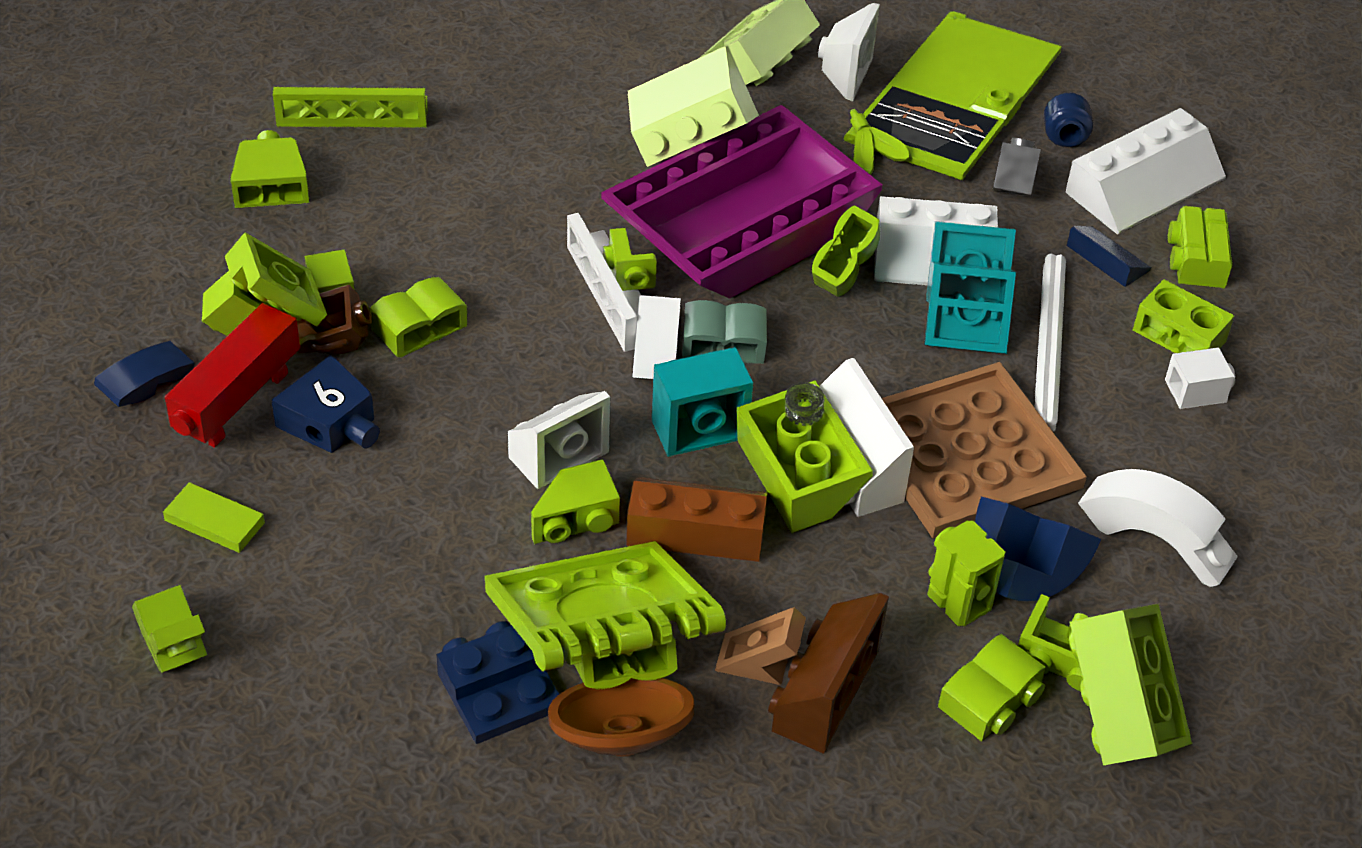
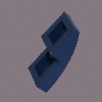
[94,341,195,407]

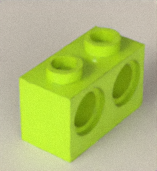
[1133,279,1234,353]

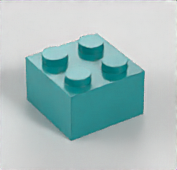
[652,347,753,457]

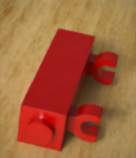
[164,303,300,448]

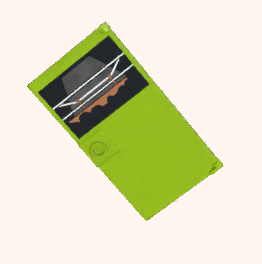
[844,11,1062,180]

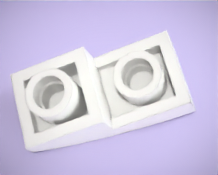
[633,295,681,379]

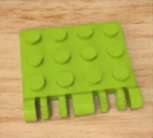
[485,541,726,671]

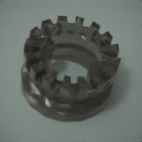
[785,382,824,426]

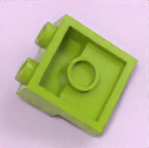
[225,232,327,327]

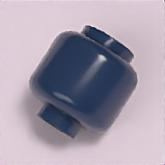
[1044,93,1093,147]

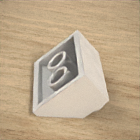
[874,196,998,285]
[819,358,914,517]

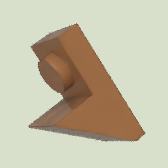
[715,607,806,685]

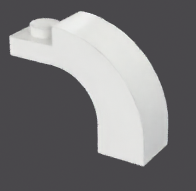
[1078,469,1238,587]

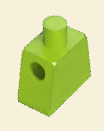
[231,130,309,208]

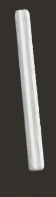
[1034,253,1066,431]

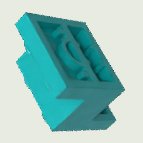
[924,221,1016,353]

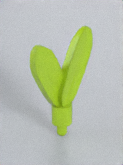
[850,109,910,175]

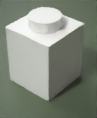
[1165,347,1235,409]

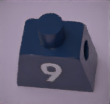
[272,355,380,453]

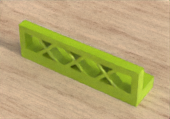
[273,87,428,128]

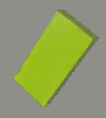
[163,482,265,553]

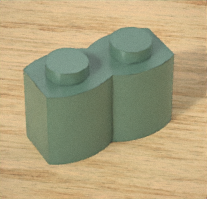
[682,300,767,364]

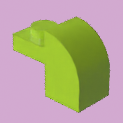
[132,585,208,673]

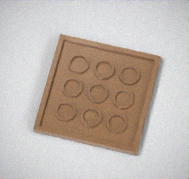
[881,362,1087,538]

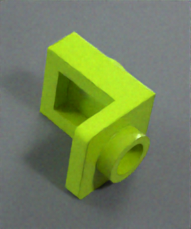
[603,228,657,291]

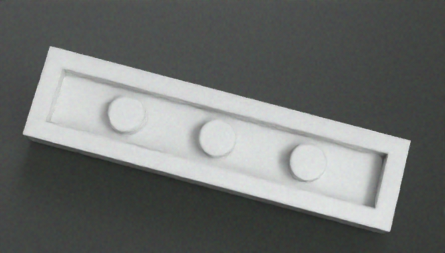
[567,213,641,352]

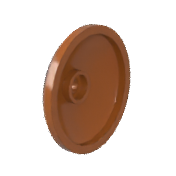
[548,678,695,756]

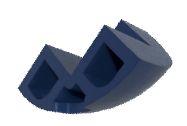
[975,496,1101,601]

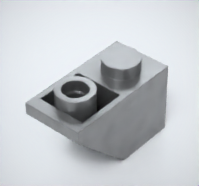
[993,138,1041,198]

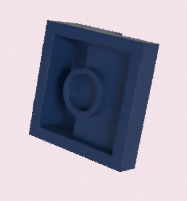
[436,621,559,744]

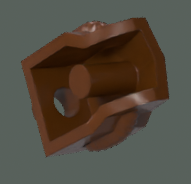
[297,285,372,355]

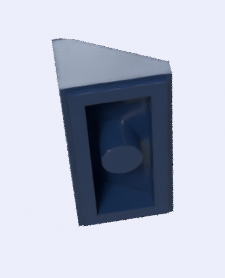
[1067,226,1151,287]

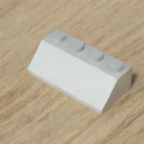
[1065,108,1226,234]

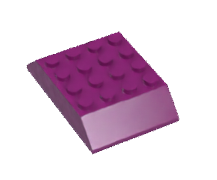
[601,105,882,299]

